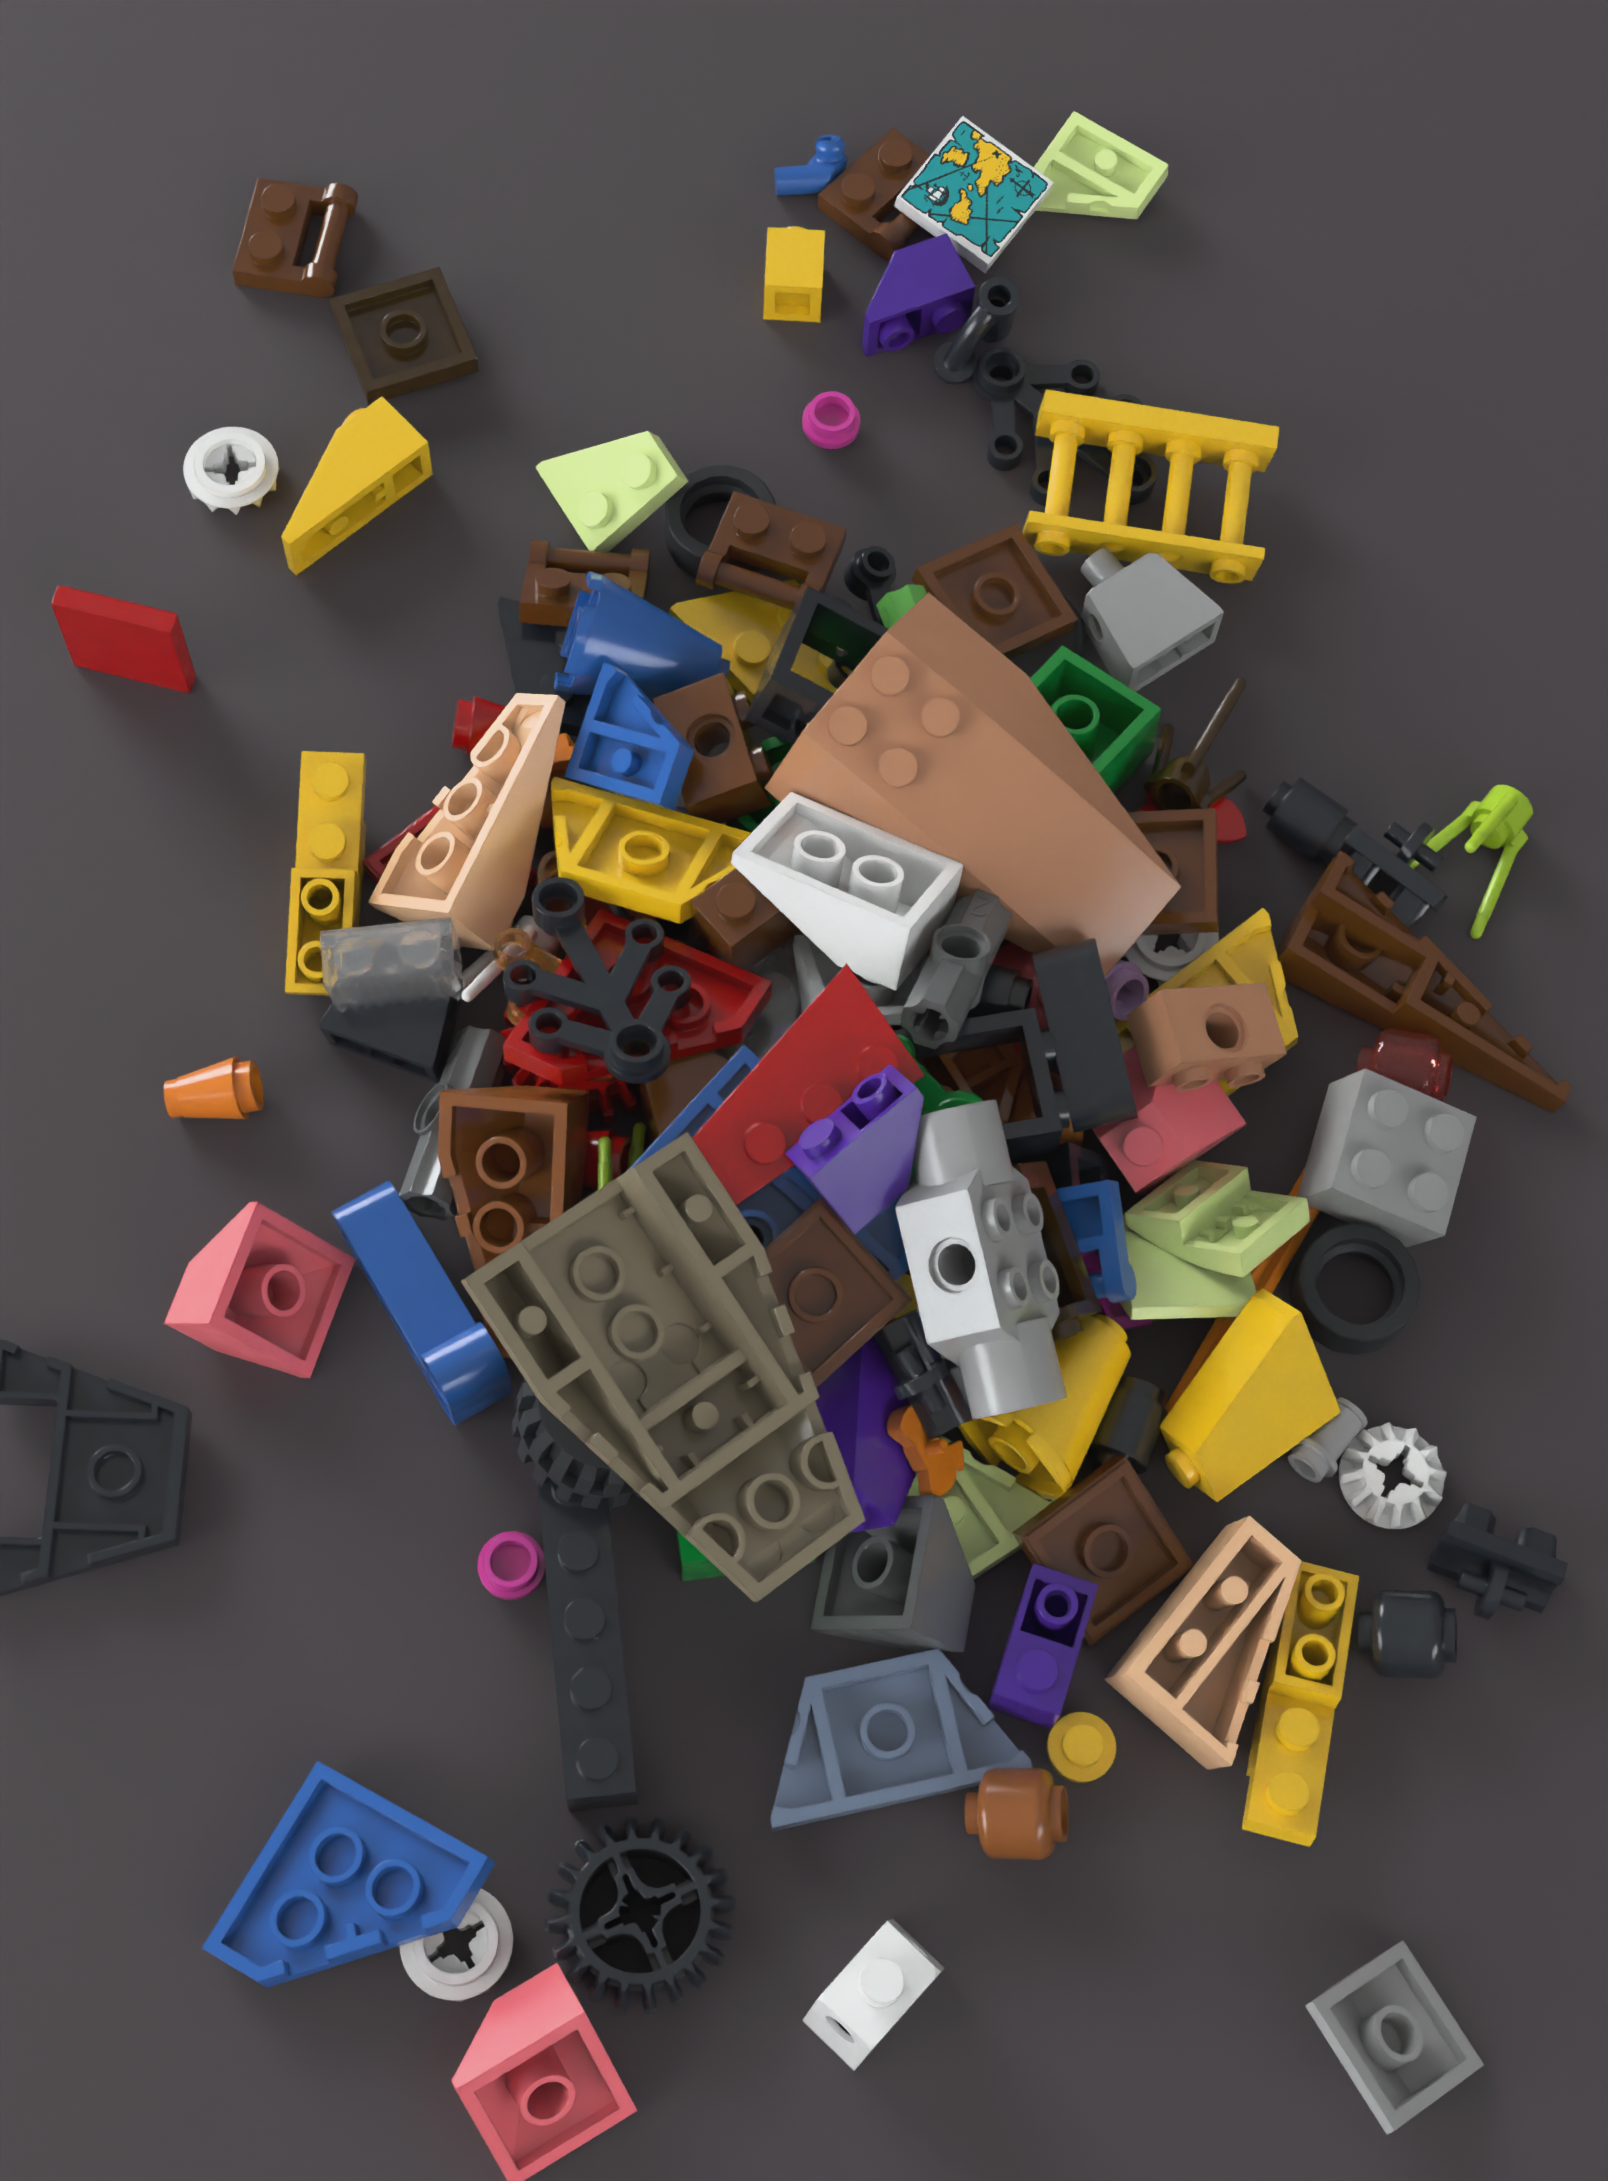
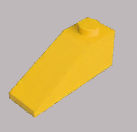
[281,397,433,576]

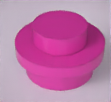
[802,391,861,449]
[477,1531,545,1600]

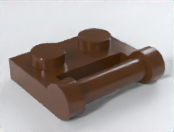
[818,128,930,261]
[232,178,358,298]
[696,491,847,610]
[519,540,651,627]

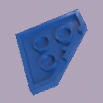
[202,1761,495,1988]

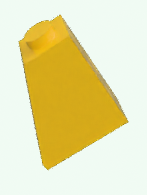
[1160,1288,1341,1502]

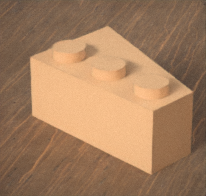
[1104,1515,1302,1770]

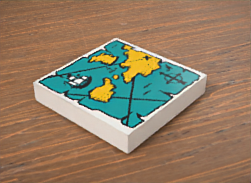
[894,116,1054,273]

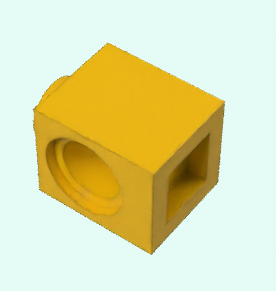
[763,226,825,323]

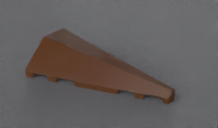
[1276,850,1572,1113]

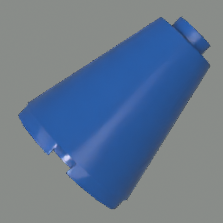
[554,571,730,700]

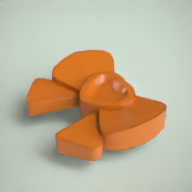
[886,1404,964,1497]

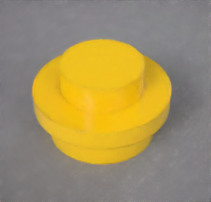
[1047,1712,1116,1783]

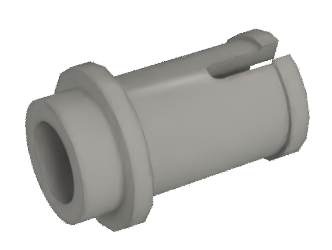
[1288,1397,1368,1483]

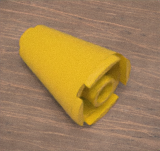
[958,1314,1131,1500]

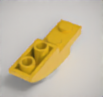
[285,751,367,996]
[1242,1561,1359,1847]

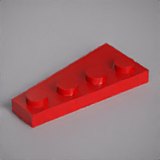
[692,963,925,1206]

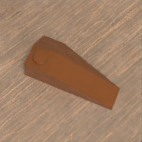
[438,1085,590,1358]

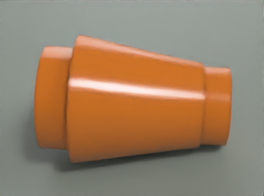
[164,1056,264,1119]

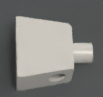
[802,1919,944,2071]

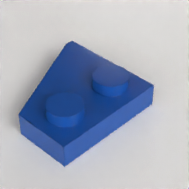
[564,662,695,811]

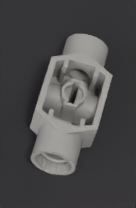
[895,1100,1067,1419]

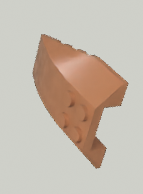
[765,592,1181,978]

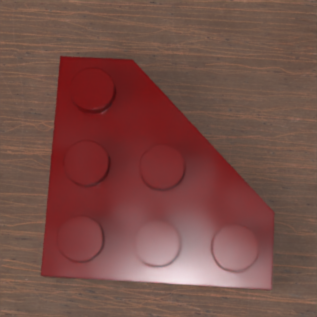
[503,908,772,1086]

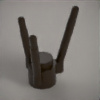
[1144,678,1247,811]

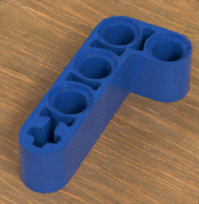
[331,1180,513,1426]

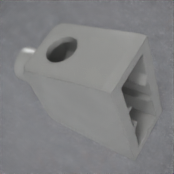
[1080,548,1224,692]

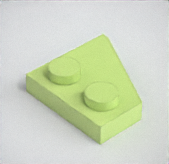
[1034,111,1169,219]
[535,431,689,552]
[907,1436,1055,1579]

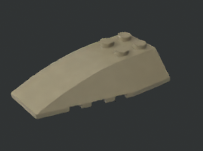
[461,1132,865,1602]

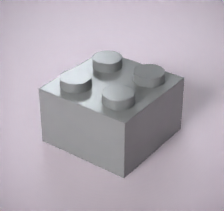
[1297,1068,1477,1247]

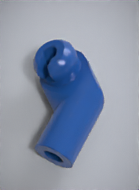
[774,135,848,196]

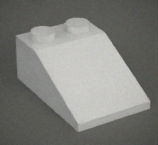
[731,792,964,991]

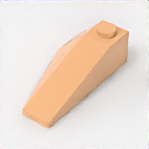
[368,693,566,951]

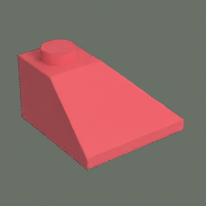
[1093,1046,1247,1197]
[164,1202,356,1378]
[451,1963,637,2181]

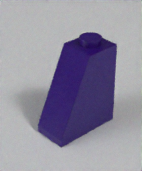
[815,1336,916,1533]

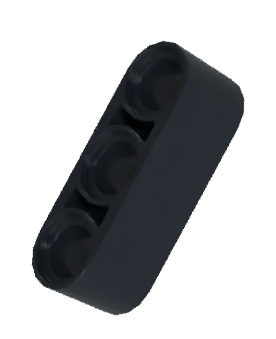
[1032,938,1138,1133]

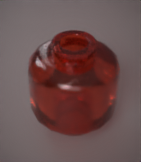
[1356,1028,1453,1103]

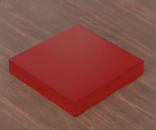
[51,585,196,694]

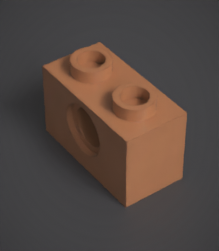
[1127,983,1287,1092]

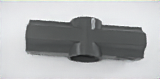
[900,889,1011,1050]
[399,1025,506,1221]

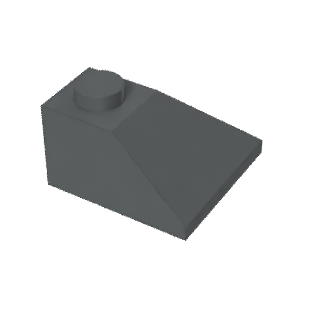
[811,1495,976,1652]

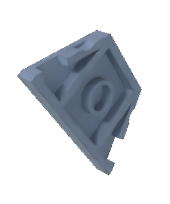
[770,1648,1033,1832]

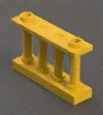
[1022,389,1279,584]

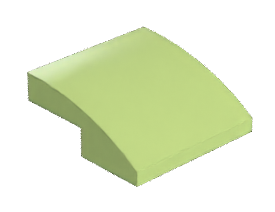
[1124,1160,1310,1278]
[1120,1215,1256,1320]

